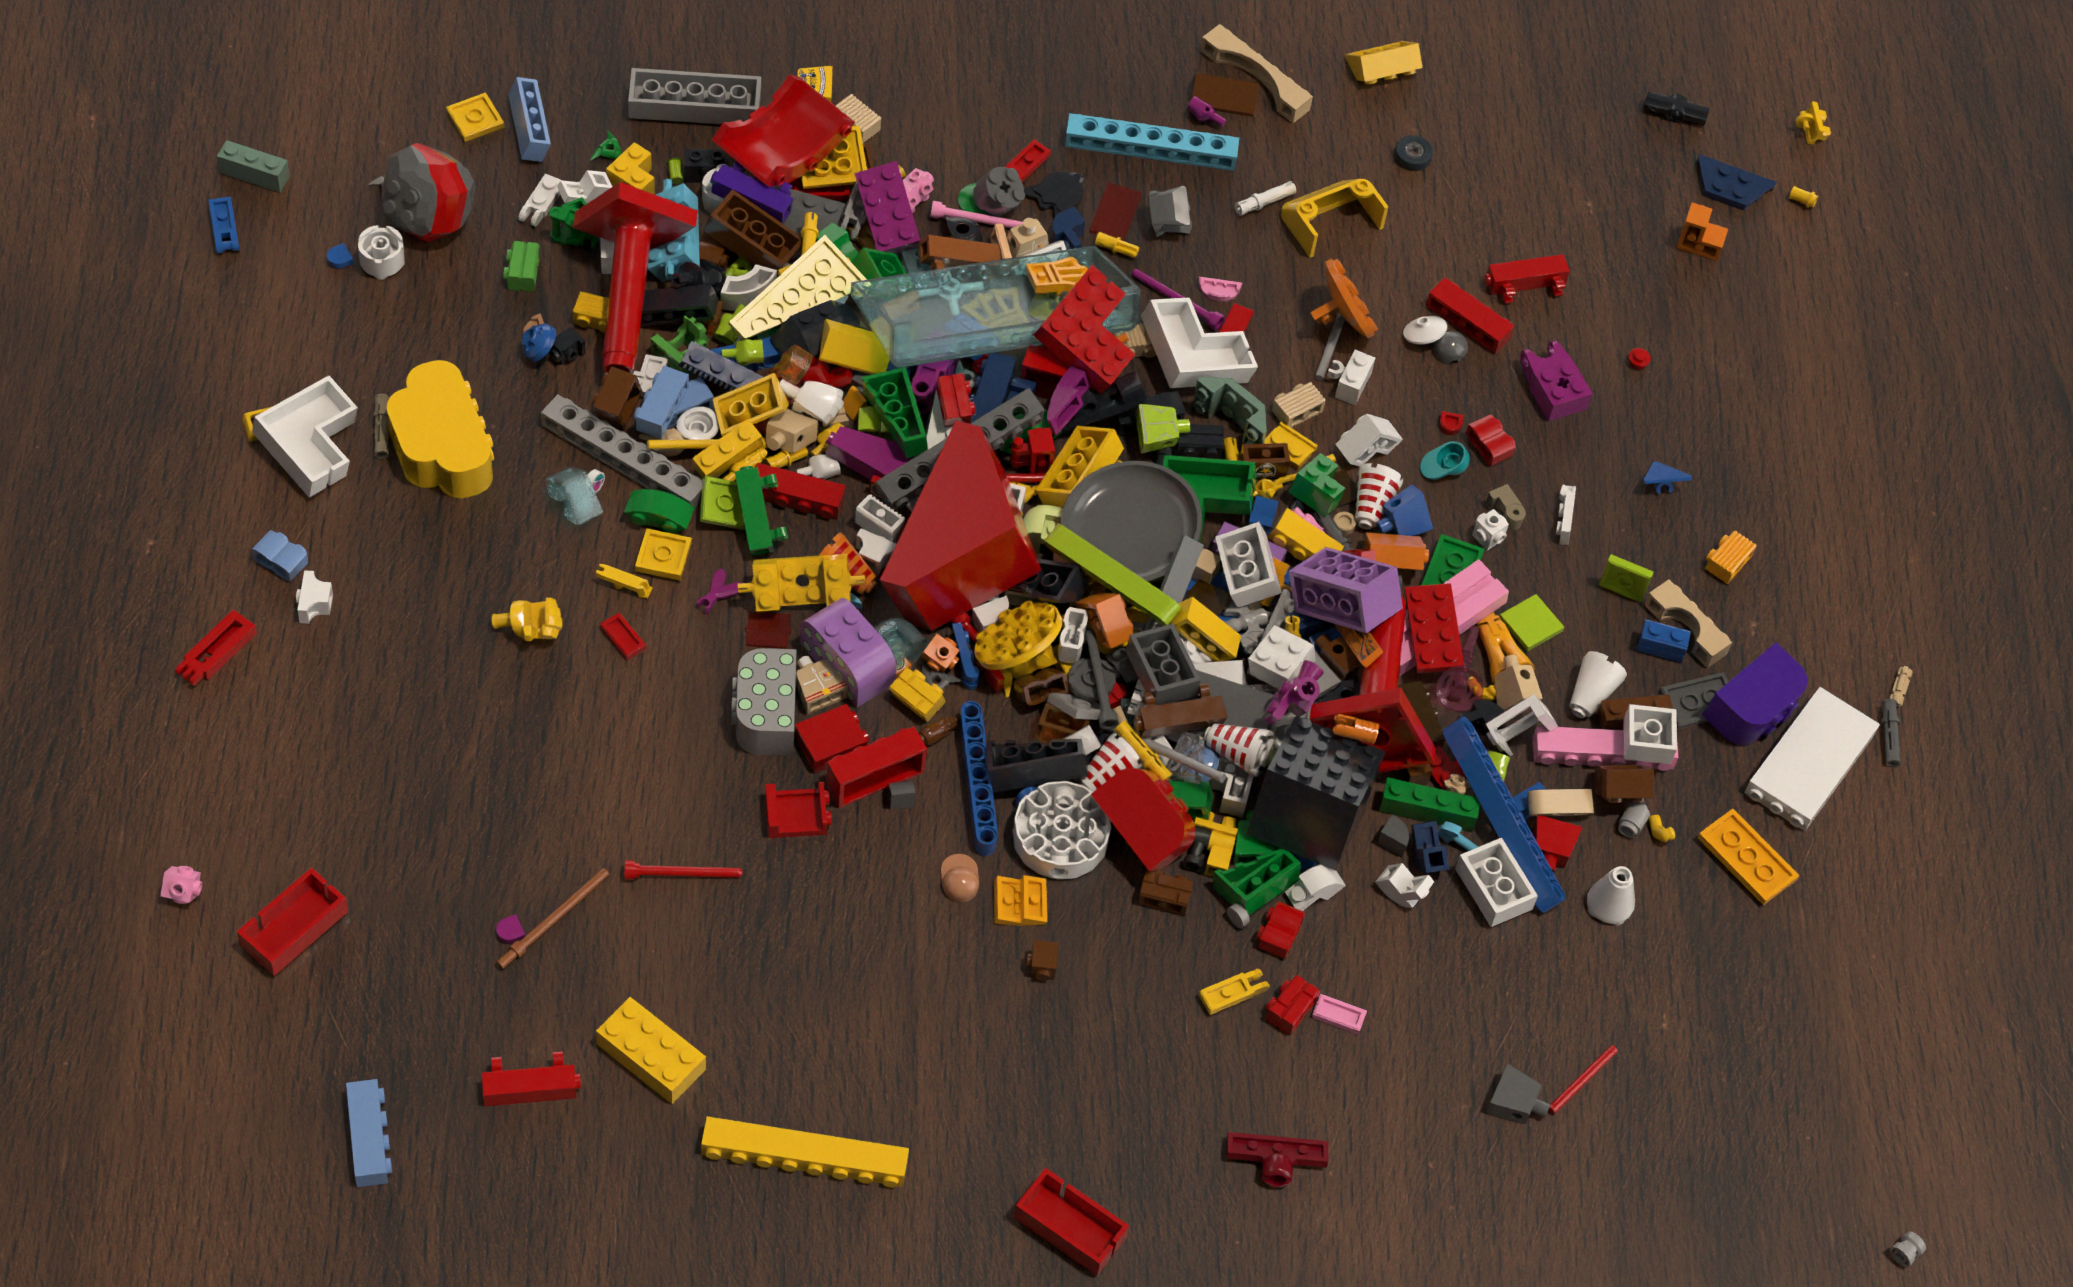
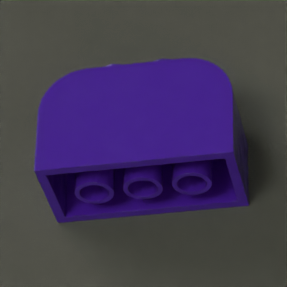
[1702,642,1807,746]

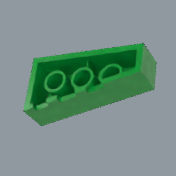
[861,367,928,458]

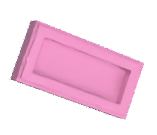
[1312,994,1367,1035]

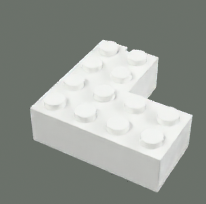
[1141,298,1258,388]
[252,376,358,497]

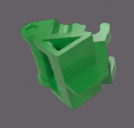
[549,197,599,249]

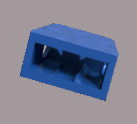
[1376,485,1433,536]

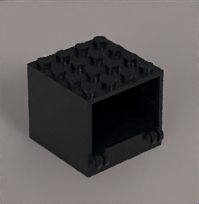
[1246,716,1385,871]

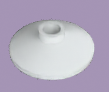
[1403,316,1447,344]

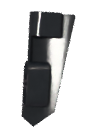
[1061,371,1149,433]

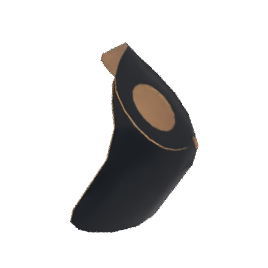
[942,216,983,242]

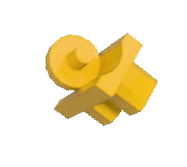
[1795,101,1831,145]

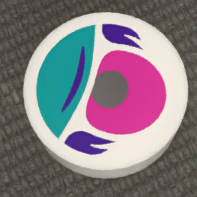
[584,469,605,494]

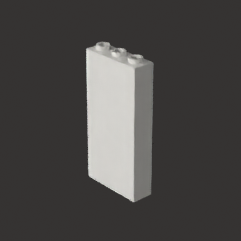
[1744,687,1880,831]

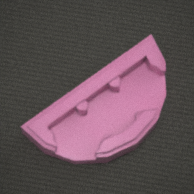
[1198,277,1242,302]

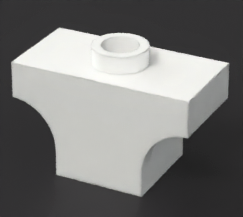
[856,528,897,575]
[296,570,333,624]

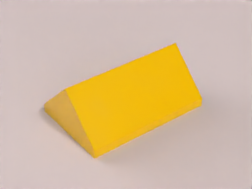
[819,319,894,375]
[713,373,789,436]

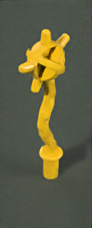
[1253,454,1336,499]

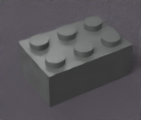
[1126,624,1201,705]

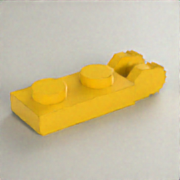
[1199,969,1270,1015]

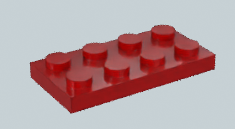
[1404,583,1464,673]

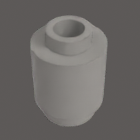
[1618,802,1650,838]

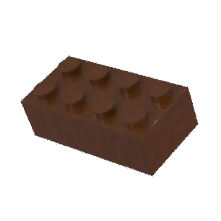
[703,189,803,277]

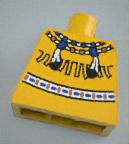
[798,66,832,102]

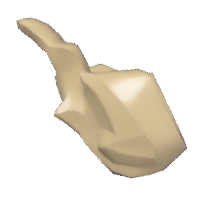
[639,428,687,456]

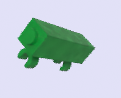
[735,466,788,557]

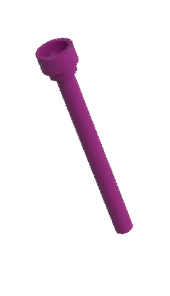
[1132,269,1225,331]

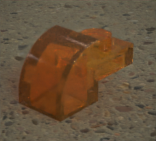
[767,344,813,386]

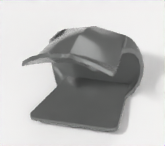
[1148,186,1192,237]

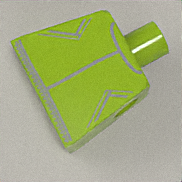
[1135,404,1190,453]

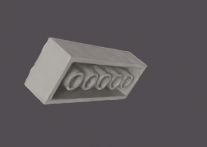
[628,68,761,124]

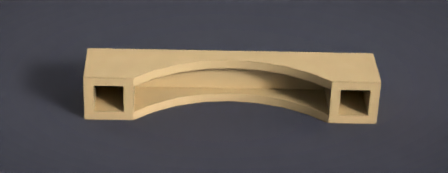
[1200,24,1313,123]

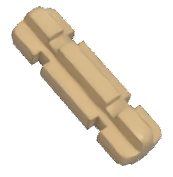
[1890,666,1913,707]

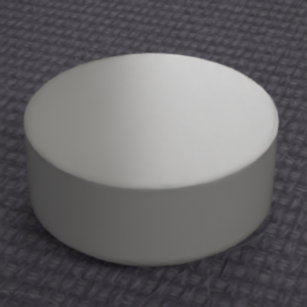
[1227,903,1250,929]

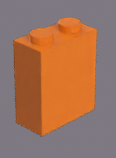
[1364,533,1429,570]

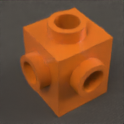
[921,634,959,672]

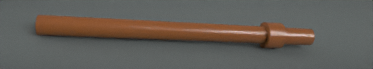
[496,868,610,969]

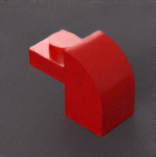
[799,356,854,388]

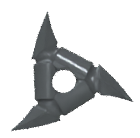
[922,662,963,690]

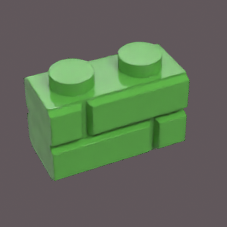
[503,241,540,292]

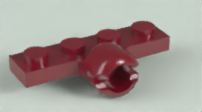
[1227,1132,1329,1188]

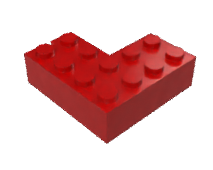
[1033,265,1135,394]

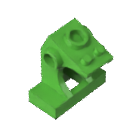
[651,316,710,374]

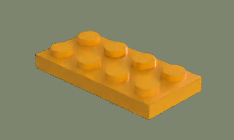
[1697,809,1799,905]

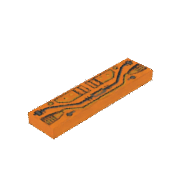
[1335,624,1383,668]

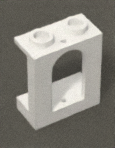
[1486,694,1558,756]

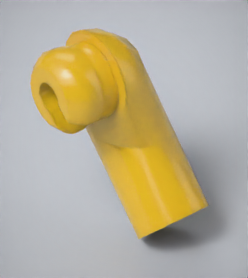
[1648,815,1675,842]

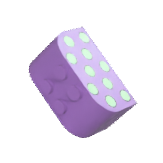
[800,598,896,708]

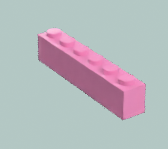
[1532,726,1678,771]

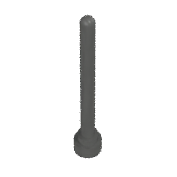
[1086,629,1119,730]

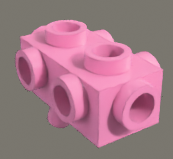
[903,168,934,213]

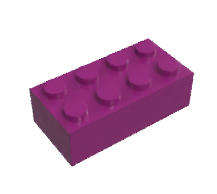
[855,161,920,257]

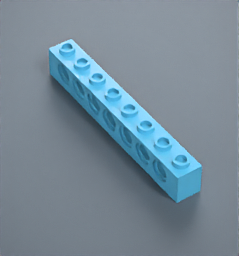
[1065,113,1239,171]

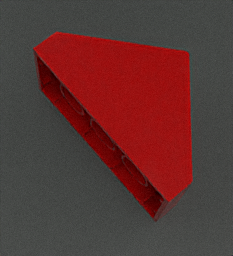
[880,420,1041,631]

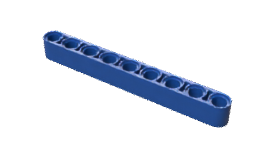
[1443,717,1566,913]

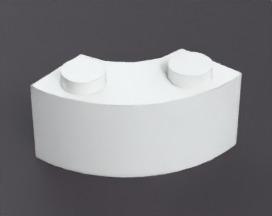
[720,265,777,311]

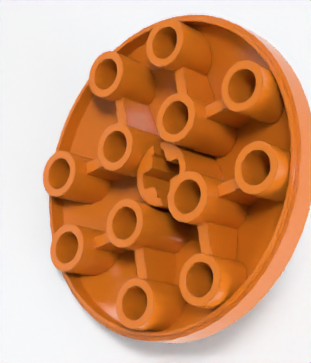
[1310,259,1378,339]

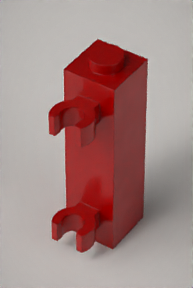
[1484,254,1570,304]
[482,1051,581,1107]

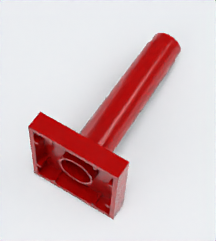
[573,182,698,374]
[1309,596,1436,773]

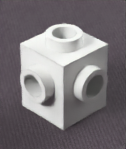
[1472,509,1509,551]

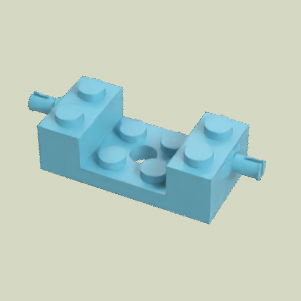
[648,179,700,282]

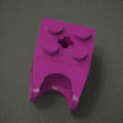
[911,330,959,417]
[1520,340,1593,422]

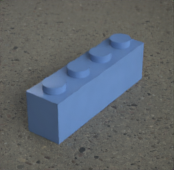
[508,77,551,162]
[346,1079,392,1187]

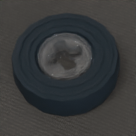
[1394,135,1433,171]

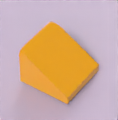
[843,386,867,421]

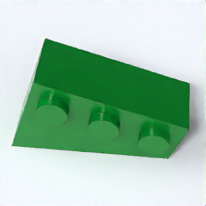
[1213,849,1301,916]

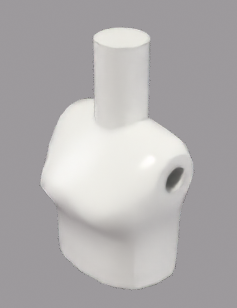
[796,454,841,480]

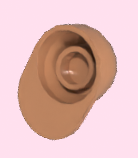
[941,854,979,903]

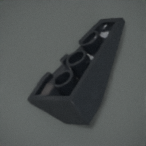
[1015,559,1089,604]

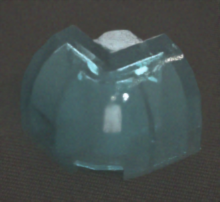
[873,617,929,664]

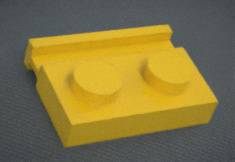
[1264,421,1318,471]

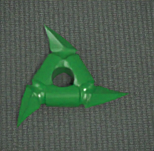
[590,130,622,161]

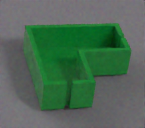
[1163,455,1257,543]

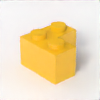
[606,142,655,194]

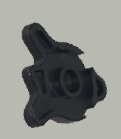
[1024,172,1084,217]

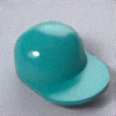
[1420,441,1470,480]

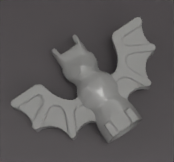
[1222,599,1268,652]

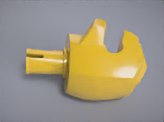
[492,598,562,641]

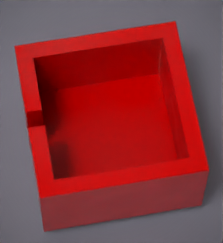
[1021,344,1070,400]

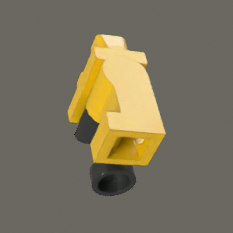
[1183,812,1238,877]

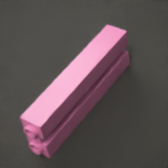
[1399,560,1509,677]

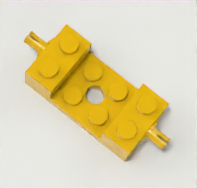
[738,554,866,611]

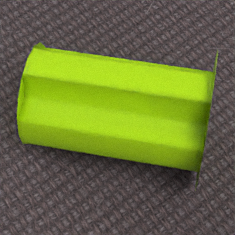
[666,158,683,184]

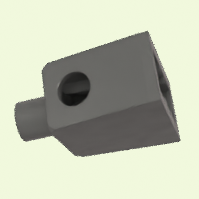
[1486,1064,1550,1124]

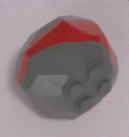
[381,143,476,242]

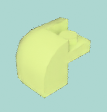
[1023,505,1063,553]

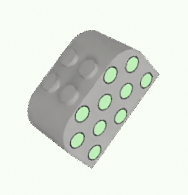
[731,648,796,756]

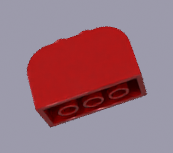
[1091,768,1196,871]

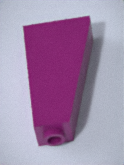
[825,426,917,487]

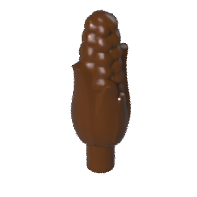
[919,716,960,745]

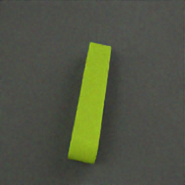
[1043,523,1182,626]

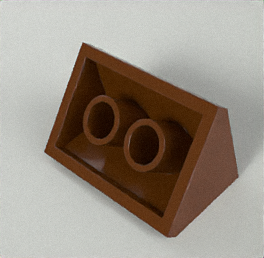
[1192,72,1259,117]

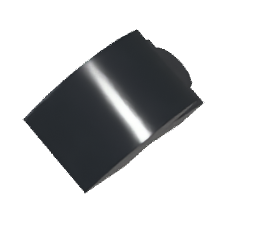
[1457,700,1505,736]

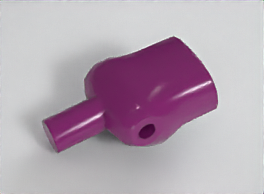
[1187,96,1226,127]

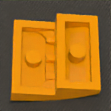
[994,875,1047,926]

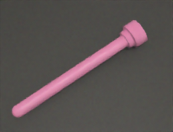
[930,201,1023,228]

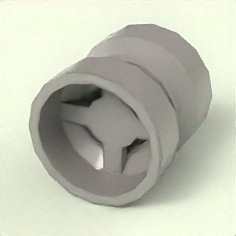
[1890,1232,1926,1267]

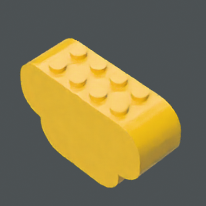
[387,360,494,498]

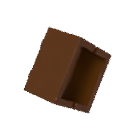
[592,366,643,431]
[1595,765,1654,803]

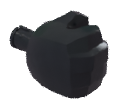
[670,260,727,298]

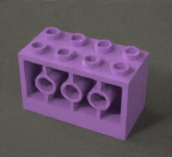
[1289,547,1403,633]

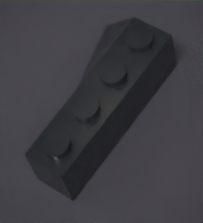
[987,739,1088,793]

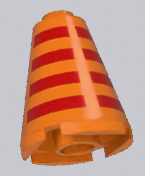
[819,532,877,595]

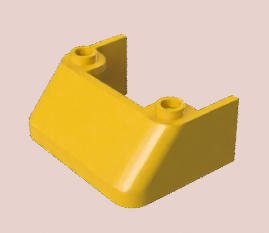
[1281,179,1388,258]

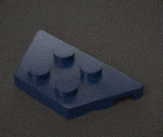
[1696,154,1776,210]

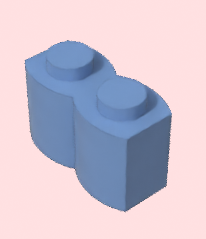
[252,530,308,582]

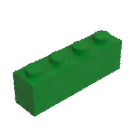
[1379,777,1480,833]

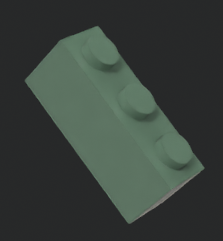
[217,140,290,193]

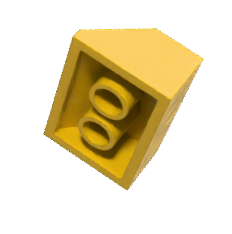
[1345,41,1422,84]

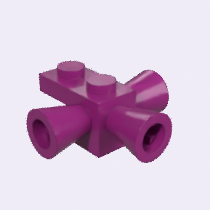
[1264,660,1324,725]

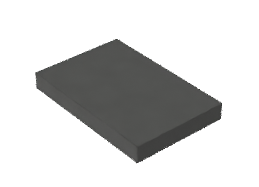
[1659,672,1729,730]

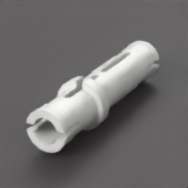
[1235,181,1296,216]

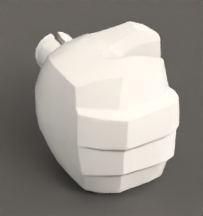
[780,379,844,428]

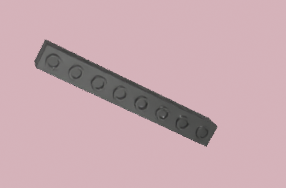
[876,388,1045,509]

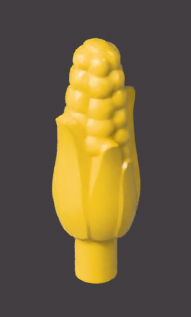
[723,448,767,481]

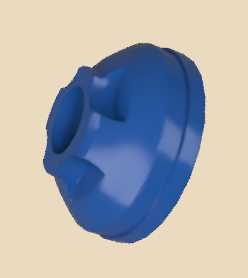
[521,323,556,362]

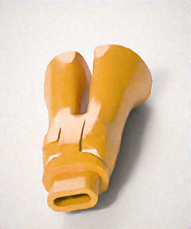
[1477,612,1535,684]

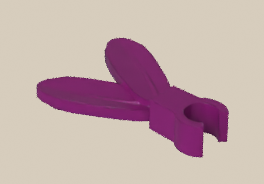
[697,569,743,614]

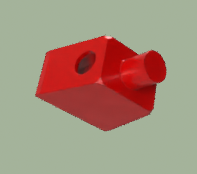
[1533,815,1582,873]

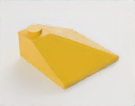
[801,126,867,189]

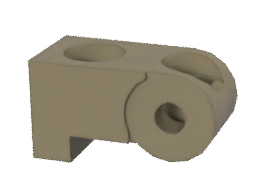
[1485,484,1526,530]

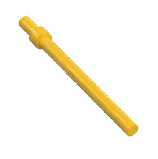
[647,437,769,449]

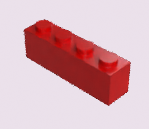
[1426,277,1515,354]
[756,463,846,520]

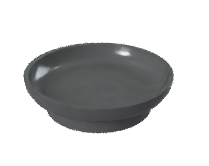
[1061,461,1202,583]

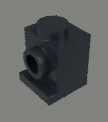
[549,327,586,365]

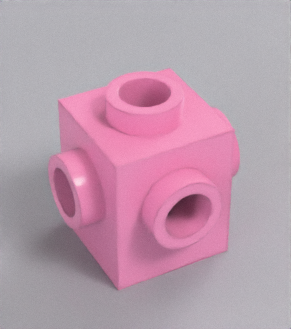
[161,866,202,904]

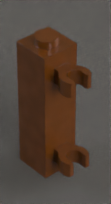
[1133,683,1228,739]

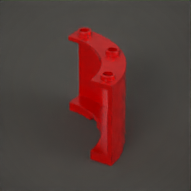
[712,74,855,187]

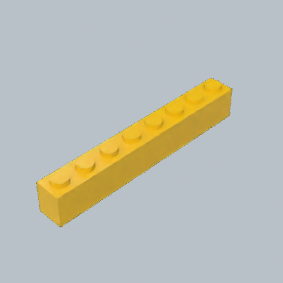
[701,1117,909,1188]

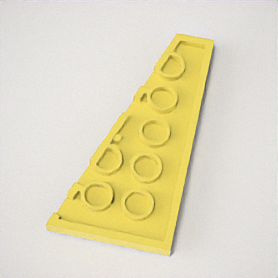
[728,235,871,339]

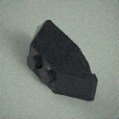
[770,300,860,359]

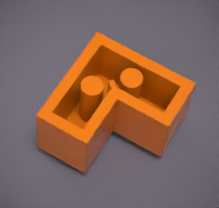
[1676,203,1728,261]
[1075,592,1134,649]

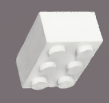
[1215,522,1282,608]
[1455,838,1538,927]

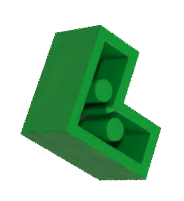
[1289,453,1345,517]

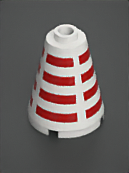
[1355,463,1403,529]
[1204,723,1274,777]
[1078,733,1145,792]

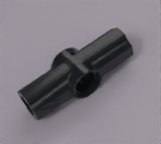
[1643,91,1710,125]

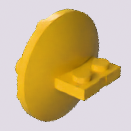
[974,601,1062,679]

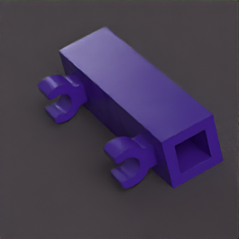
[710,161,793,224]

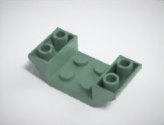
[1192,377,1267,446]

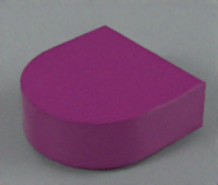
[496,914,525,944]

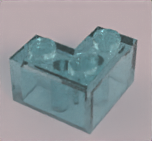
[546,467,604,525]

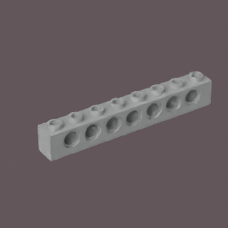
[541,394,703,510]

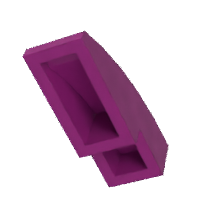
[1047,365,1090,436]

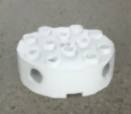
[1013,781,1111,879]

